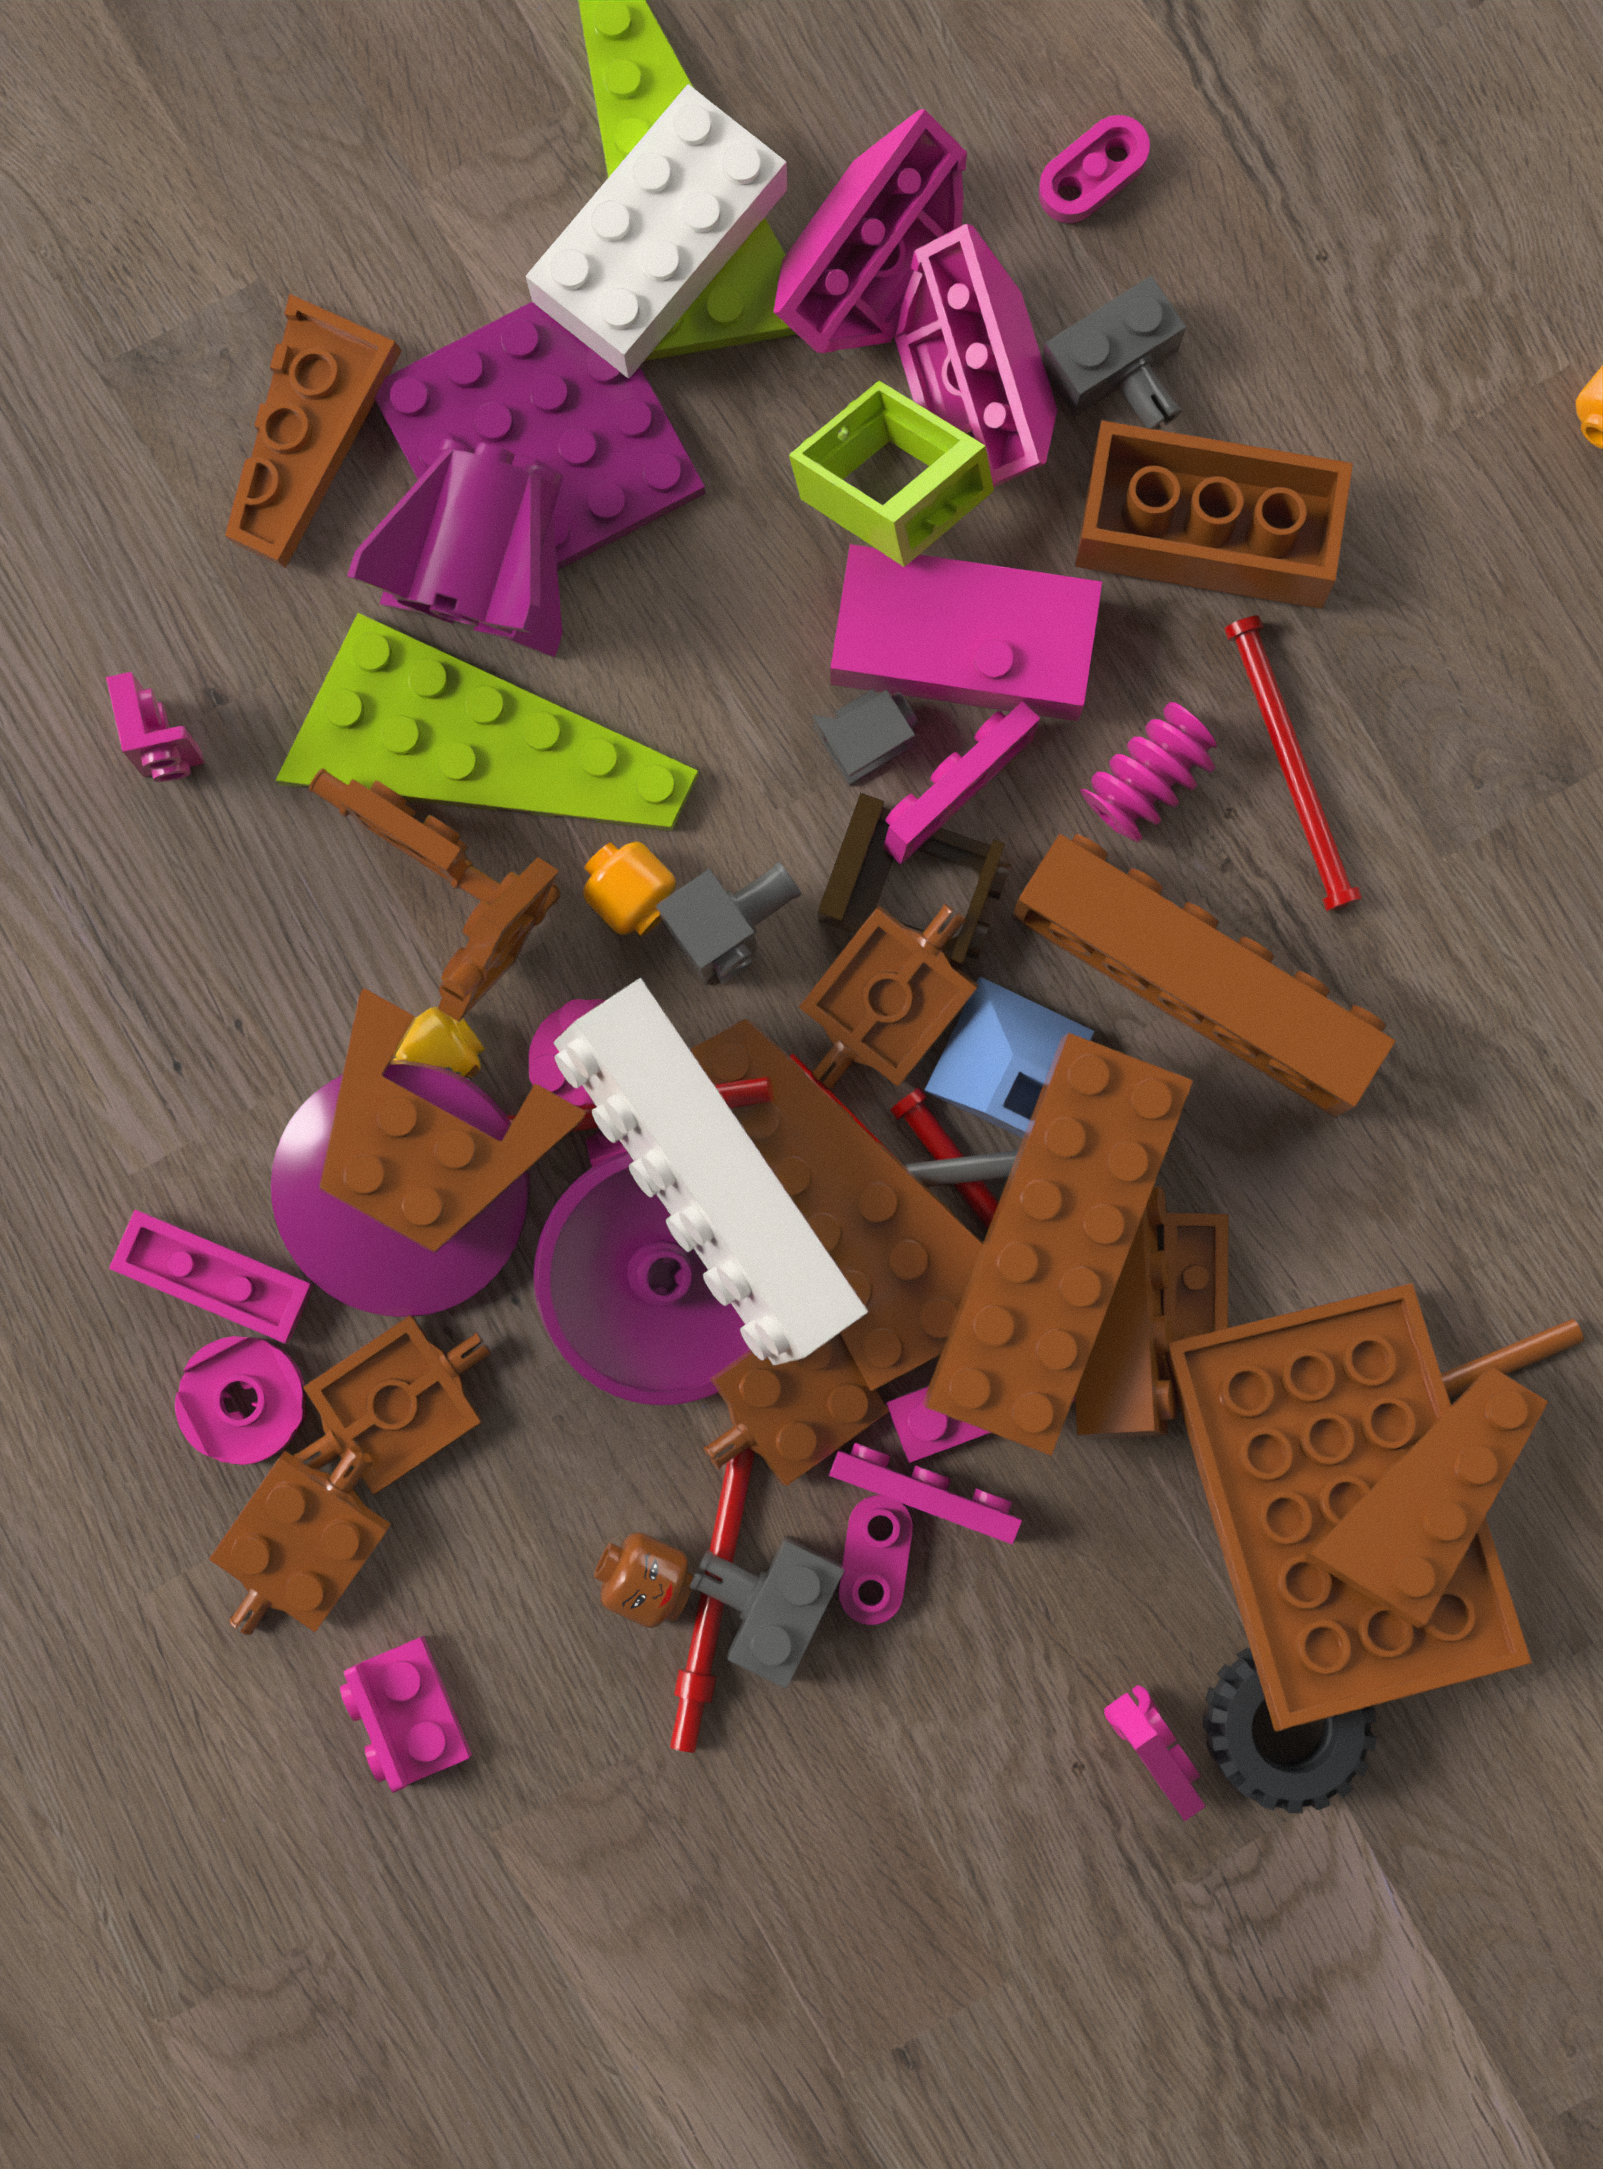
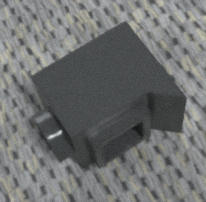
[812,689,918,786]

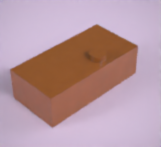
[1075,420,1353,609]

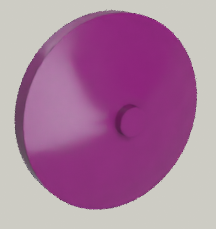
[271,1060,530,1317]
[534,1151,750,1405]

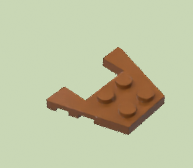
[319,988,586,1254]

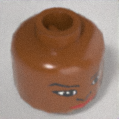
[593,1532,694,1628]

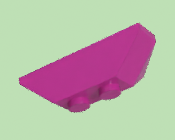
[774,109,967,353]
[895,223,1057,487]

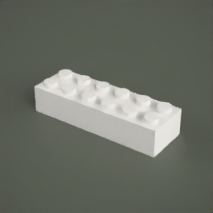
[553,978,868,1366]

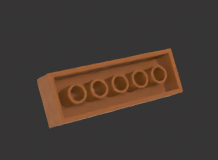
[1011,833,1396,1118]
[922,1033,1193,1456]

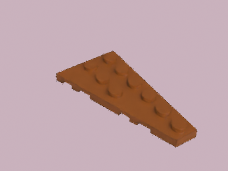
[690,1019,984,1391]

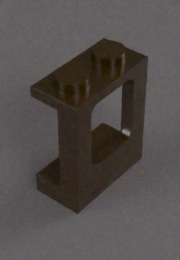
[817,792,1012,970]

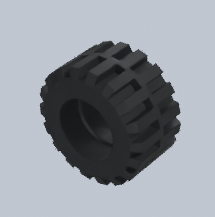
[1203,1647,1377,1813]

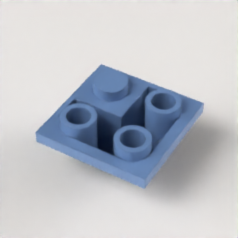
[924,976,1094,1139]

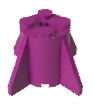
[347,439,564,657]

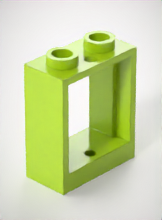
[789,380,994,567]

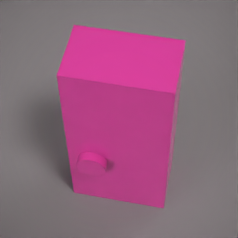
[830,544,1102,721]

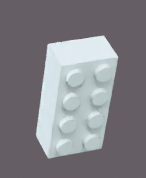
[525,84,788,379]

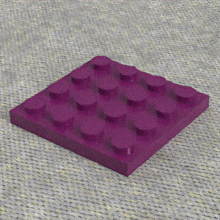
[375,301,706,571]

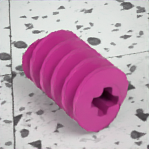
[1080,702,1217,843]

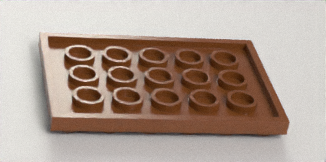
[1165,1283,1532,1732]

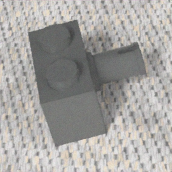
[1042,275,1186,430]
[656,862,801,985]
[689,1536,844,1689]

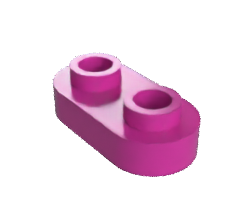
[1038,115,1150,223]
[839,1494,913,1625]

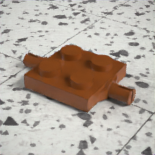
[308,768,500,905]
[438,857,561,1022]
[799,903,979,1089]
[294,1315,492,1495]
[703,1334,889,1486]
[209,1445,391,1635]

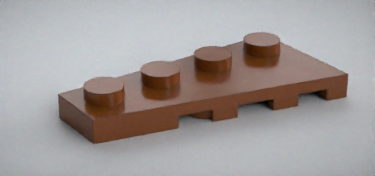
[225,294,402,568]
[1304,1367,1548,1628]

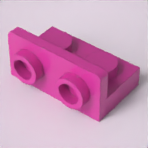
[106,672,204,782]
[340,1635,472,1793]

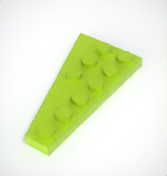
[578,0,797,361]
[275,613,699,831]

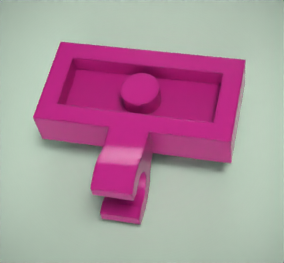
[1104,1685,1206,1821]

